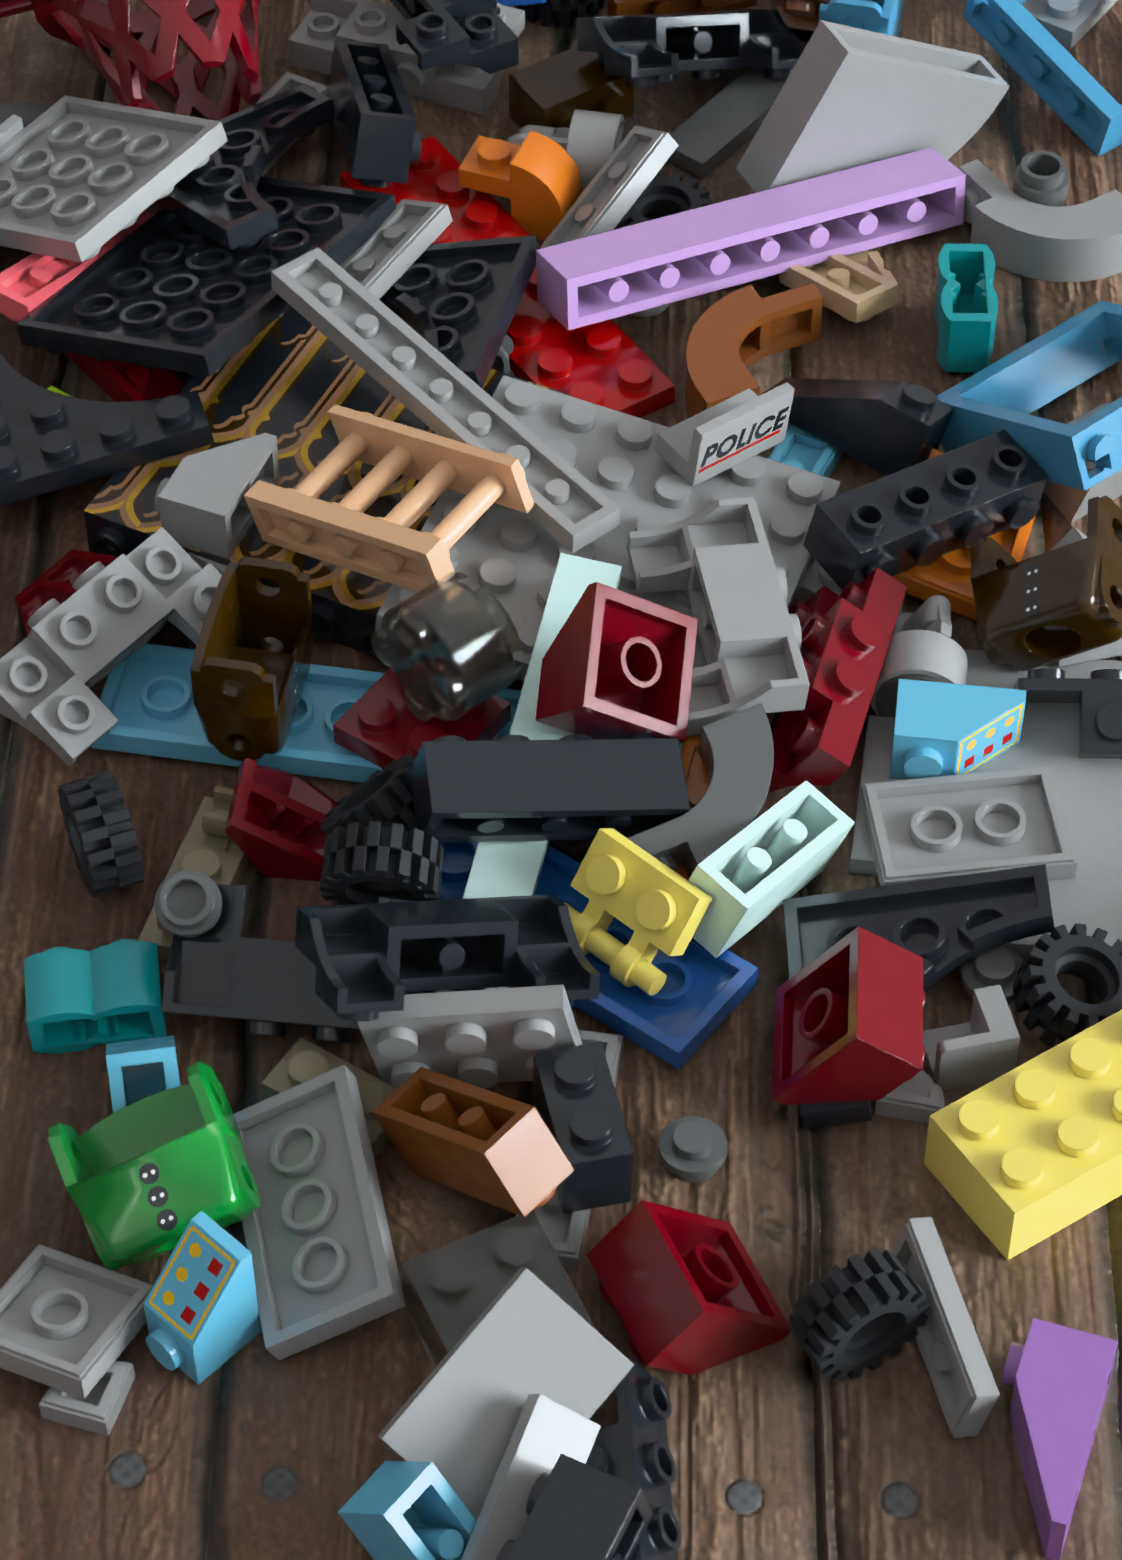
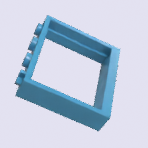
[963,0,1122,157]
[937,301,1122,491]

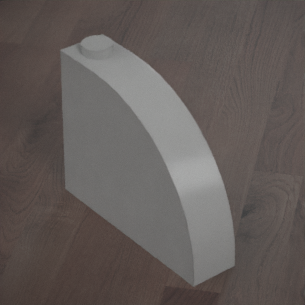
[736,20,1010,194]

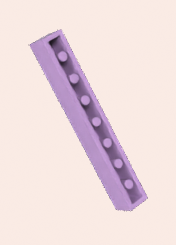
[536,147,966,331]

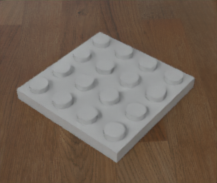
[0,95,228,262]

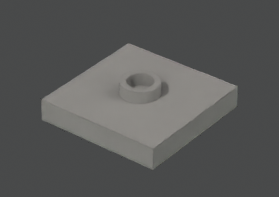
[0,1244,154,1399]

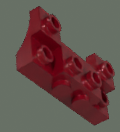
[768,567,907,793]

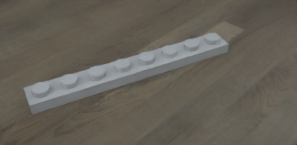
[271,247,621,553]

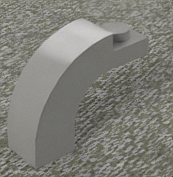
[959,159,1122,282]

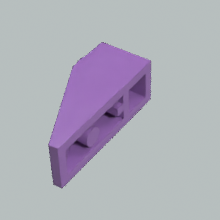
[1001,1318,1118,1560]

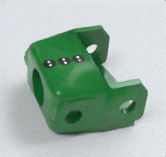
[47,1061,261,1271]

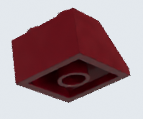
[535,582,698,743]
[772,926,925,1105]
[587,1200,791,1375]

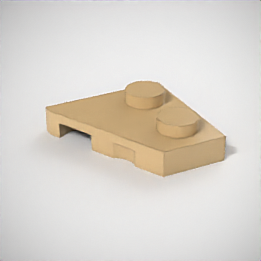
[779,250,898,324]

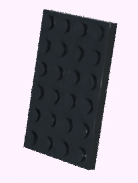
[16,177,397,377]

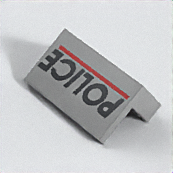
[655,382,795,487]

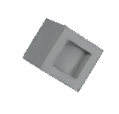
[923,985,1020,1091]

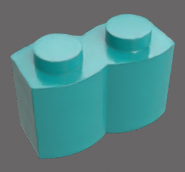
[933,243,998,373]
[23,939,167,1054]

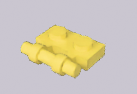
[564,828,713,996]

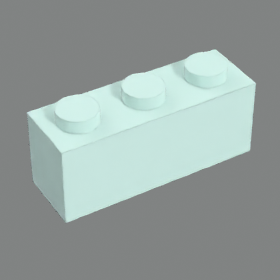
[688,780,855,958]

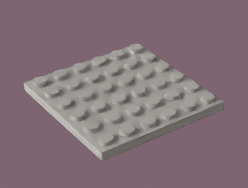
[375,375,841,680]

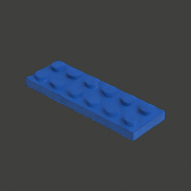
[438,842,758,1069]

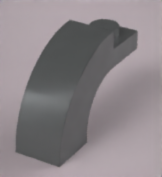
[628,703,774,878]

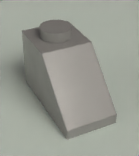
[154,433,280,559]

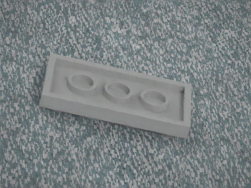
[233,1065,406,1361]

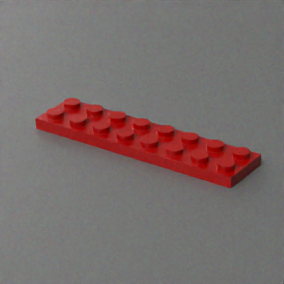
[340,136,675,418]

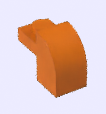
[458,130,582,241]

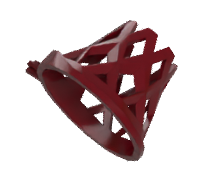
[0,0,262,121]

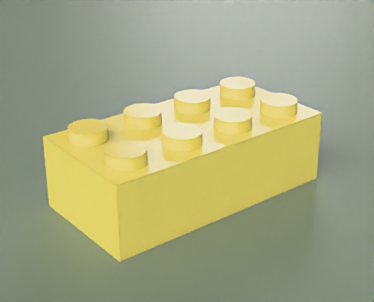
[924,1010,1122,1261]

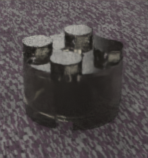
[371,571,523,722]

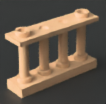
[243,404,535,601]

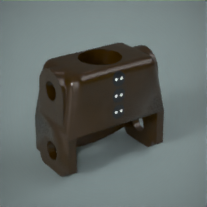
[971,496,1122,671]
[190,557,312,762]

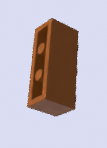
[372,1067,574,1217]

